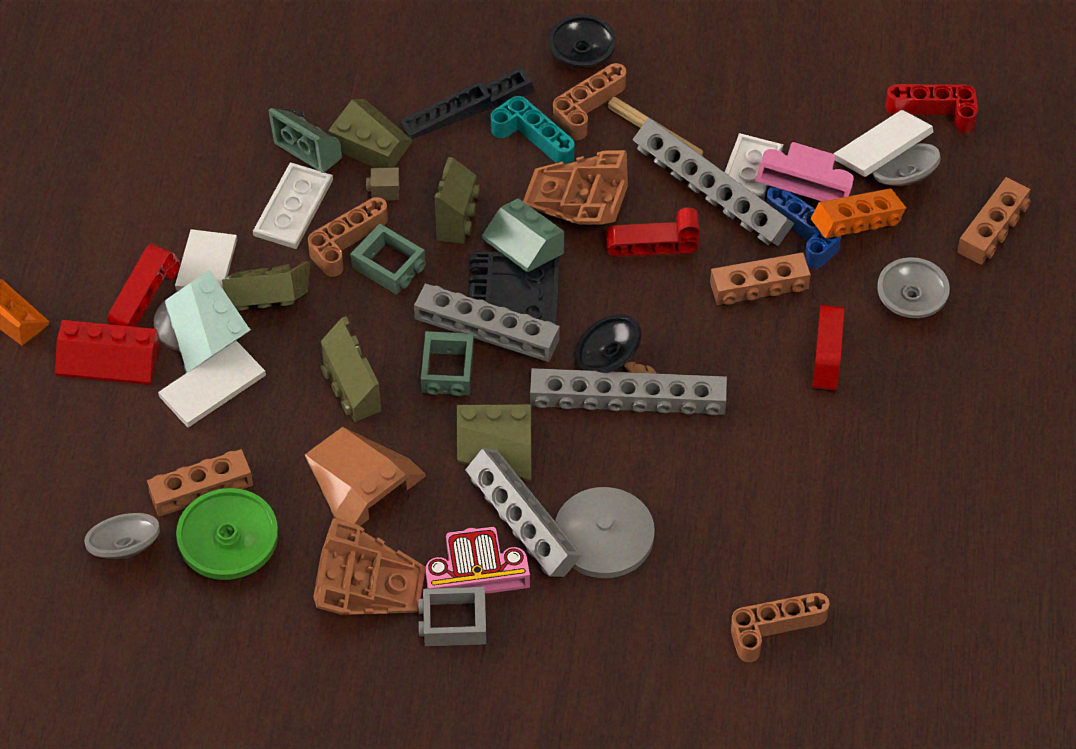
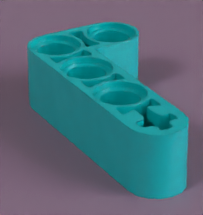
[491,96,575,164]

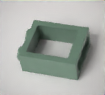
[351,223,426,295]
[421,331,474,396]

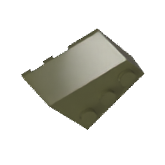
[328,99,412,168]
[435,157,480,244]
[222,261,311,311]
[321,316,381,422]
[457,404,531,482]

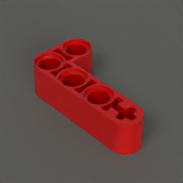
[885,84,978,133]
[606,208,700,257]
[107,243,180,327]
[812,305,844,391]

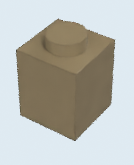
[366,168,400,200]

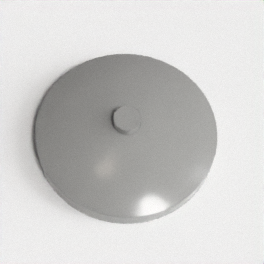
[555,487,655,578]

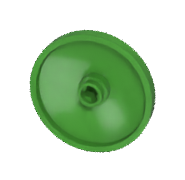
[176,488,278,580]

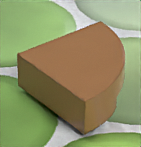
[623,362,656,374]

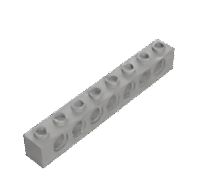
[633,118,795,246]
[530,368,727,415]

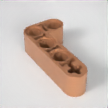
[553,63,626,140]
[308,197,388,277]
[731,593,830,662]

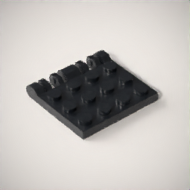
[467,252,559,328]

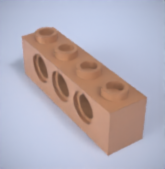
[957,177,1031,265]
[710,253,811,305]
[147,449,253,517]

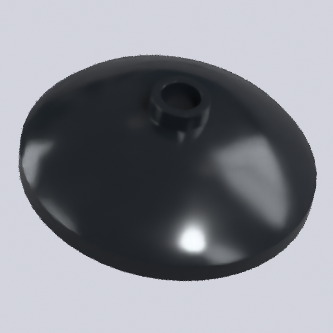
[549,14,616,68]
[575,314,642,373]

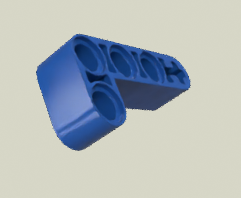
[766,187,842,268]

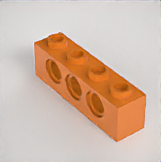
[811,189,906,238]

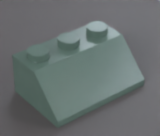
[268,108,342,173]
[482,198,564,272]

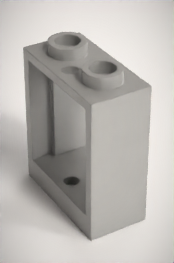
[418,587,486,646]

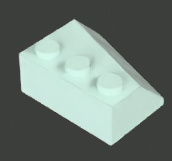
[165,270,250,373]

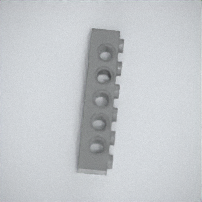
[414,284,560,362]
[465,449,582,577]

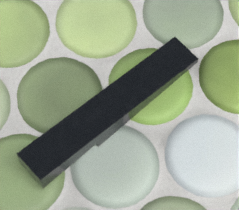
[400,66,534,139]

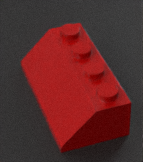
[55,320,160,385]

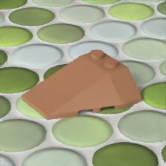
[523,150,628,224]
[305,427,426,526]
[313,518,426,615]

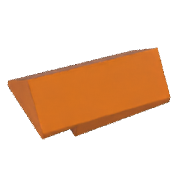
[0,279,50,346]

